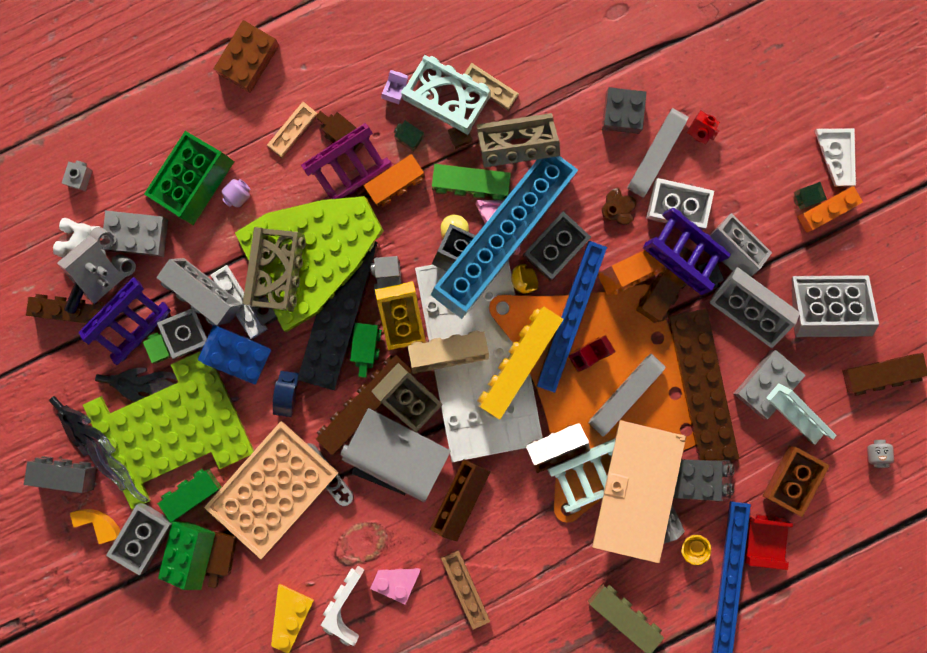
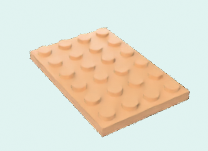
[204,421,338,559]

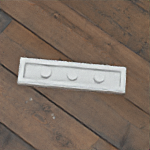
[211,265,268,339]

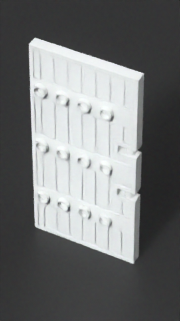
[415,260,543,462]

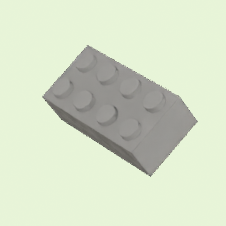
[156,258,243,326]
[709,267,800,348]

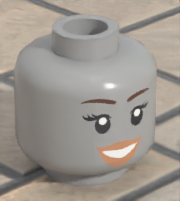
[867,440,894,468]

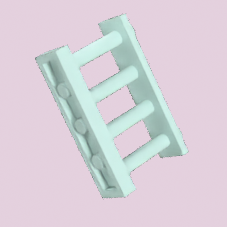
[547,438,616,513]

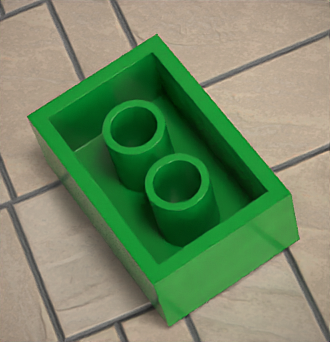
[158,521,215,590]

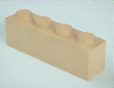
[408,331,489,374]

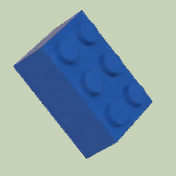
[198,325,271,385]

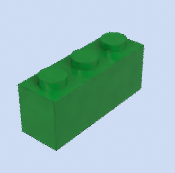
[157,469,222,523]

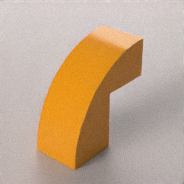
[70,509,121,544]

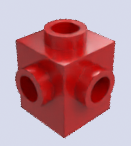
[686,110,720,145]

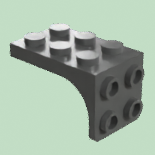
[673,459,735,501]

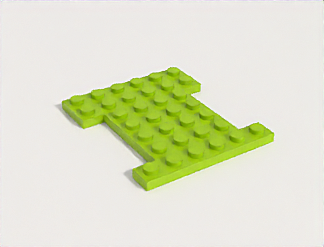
[83,351,254,509]

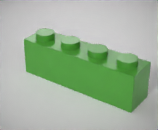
[432,164,511,200]

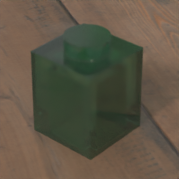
[394,120,425,152]
[793,182,827,210]

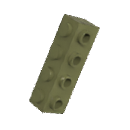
[588,583,664,653]

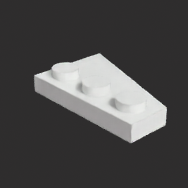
[814,128,856,187]

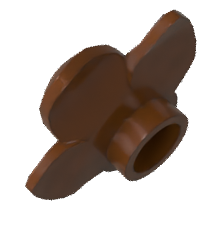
[602,188,636,225]

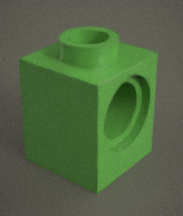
[143,333,171,363]

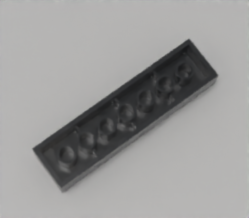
[297,241,379,391]

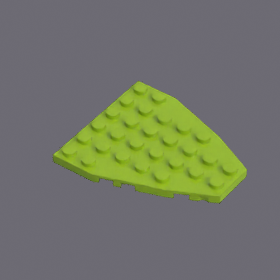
[235,196,384,332]

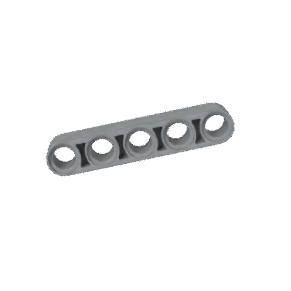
[627,108,689,198]
[588,354,666,436]

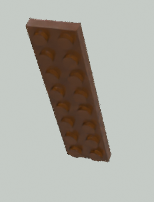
[668,308,739,461]

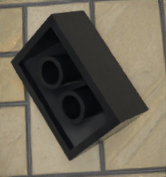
[432,224,476,271]

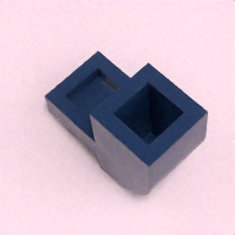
[272,371,299,417]

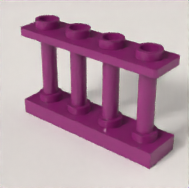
[301,123,392,200]

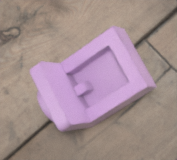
[381,70,408,104]

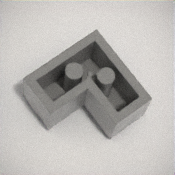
[371,256,402,295]

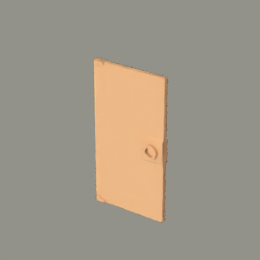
[592,420,686,563]

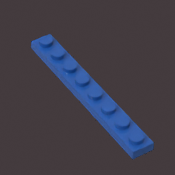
[536,241,607,393]
[711,501,751,653]

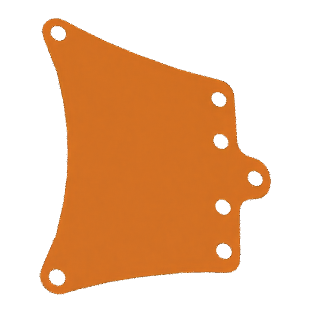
[489,284,696,523]

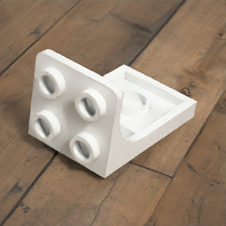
[321,566,364,646]

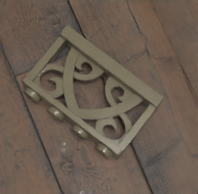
[477,113,560,167]
[243,227,306,312]

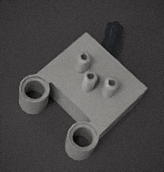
[57,227,136,314]

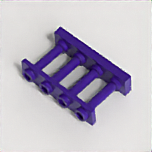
[643,208,731,295]
[79,277,171,365]

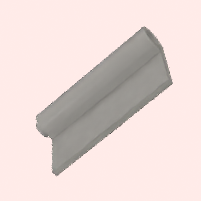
[340,408,451,502]

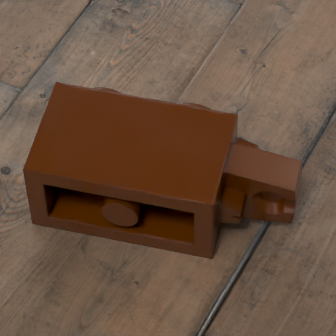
[316,111,363,156]
[206,531,237,588]

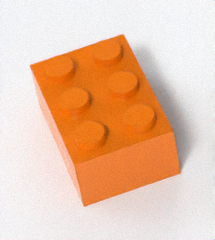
[598,250,665,295]

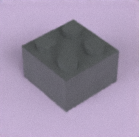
[602,87,647,134]

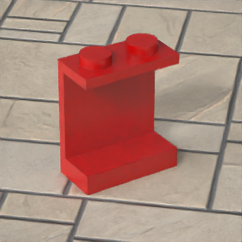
[745,514,793,570]

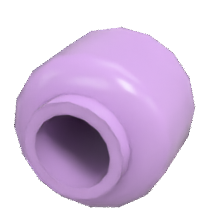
[222,179,251,207]

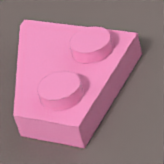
[370,568,421,604]

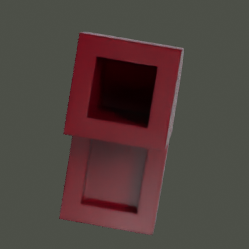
[568,335,616,372]

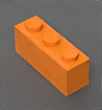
[364,154,425,207]
[797,186,863,233]

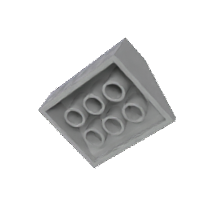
[792,275,879,337]

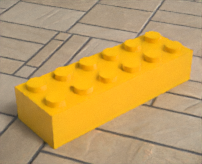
[477,306,564,420]

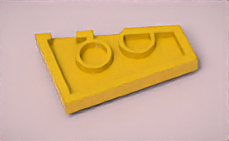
[271,584,314,653]

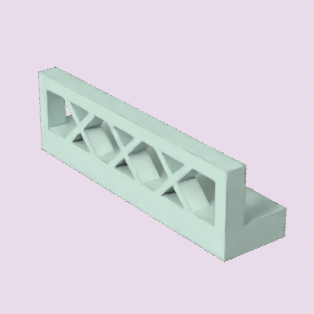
[766,383,837,445]

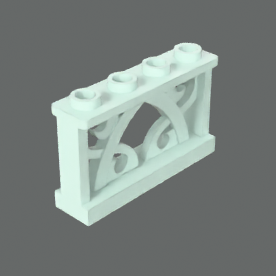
[401,55,491,135]

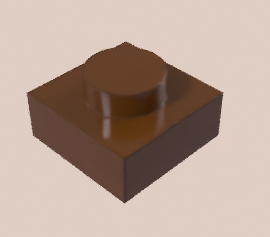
[448,127,473,149]

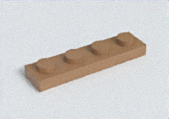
[441,550,490,630]

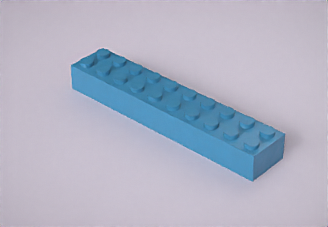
[431,156,578,319]

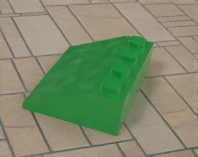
[144,131,235,225]

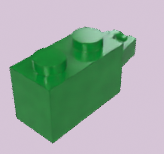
[350,323,382,378]

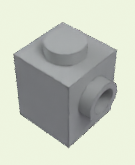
[62,160,93,192]

